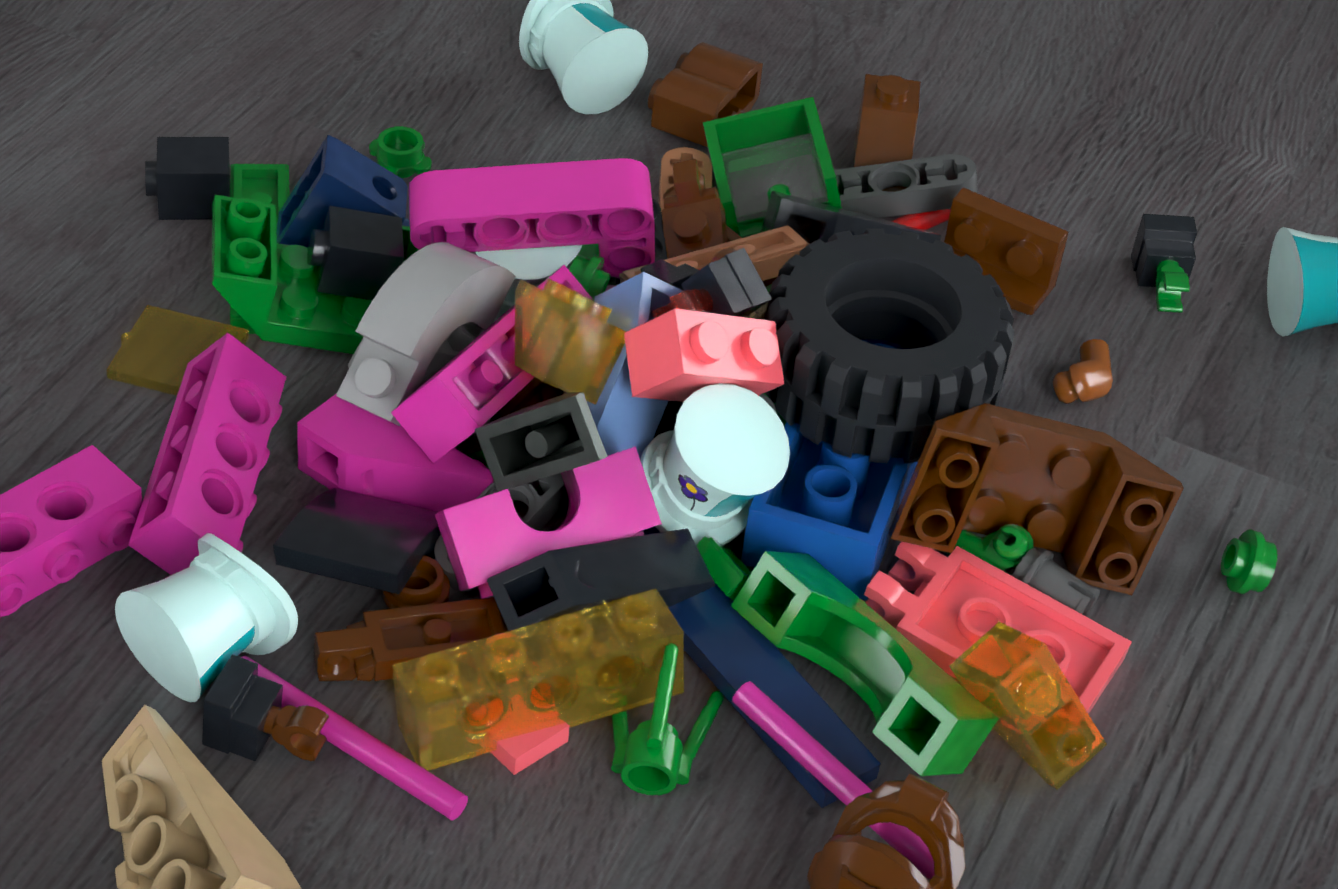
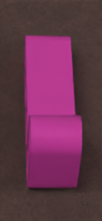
[408,158,655,278]

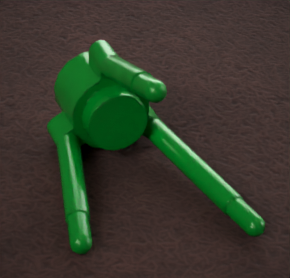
[607,643,724,795]

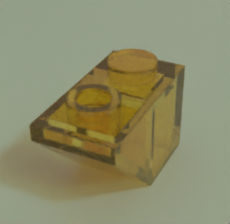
[515,278,627,405]
[949,622,1107,790]

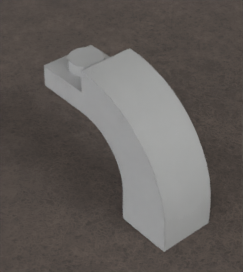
[336,242,516,426]

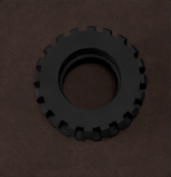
[765,228,1014,464]

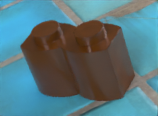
[648,42,763,147]

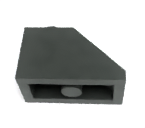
[474,392,608,492]

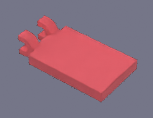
[864,541,1132,743]

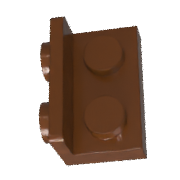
[944,187,1069,315]

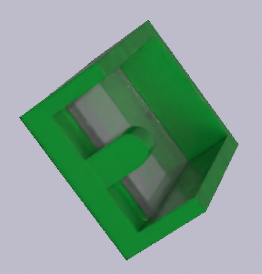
[703,97,842,238]

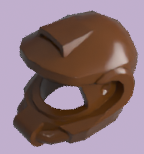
[807,773,966,889]

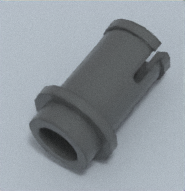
[1012,549,1100,616]

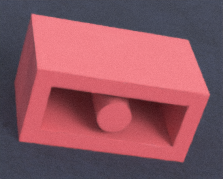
[624,308,784,402]

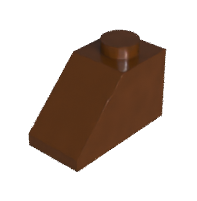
[853,74,921,192]

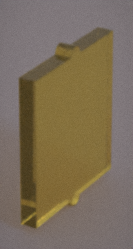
[107,305,249,396]

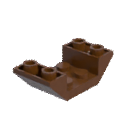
[889,403,1184,595]

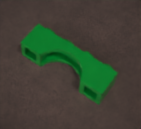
[731,551,999,776]

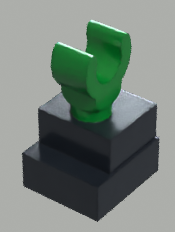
[1131,214,1197,313]

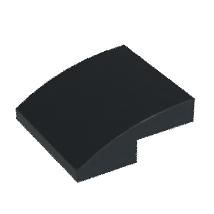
[273,488,441,595]

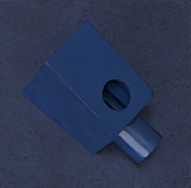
[277,135,410,248]

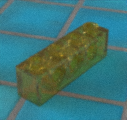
[392,589,684,771]

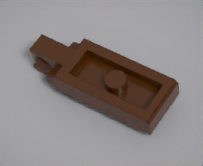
[662,159,728,259]
[314,597,512,681]

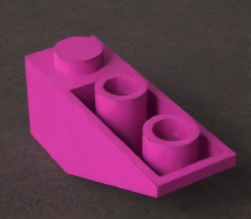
[297,393,494,512]

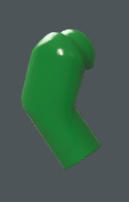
[939,524,1034,572]

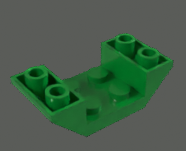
[212,195,419,354]

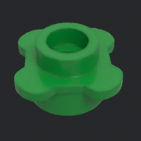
[369,126,432,178]

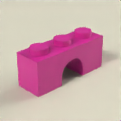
[435,446,662,599]

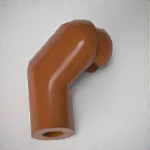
[1053,339,1113,404]

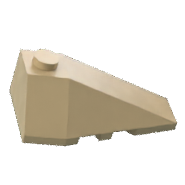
[102,705,302,889]

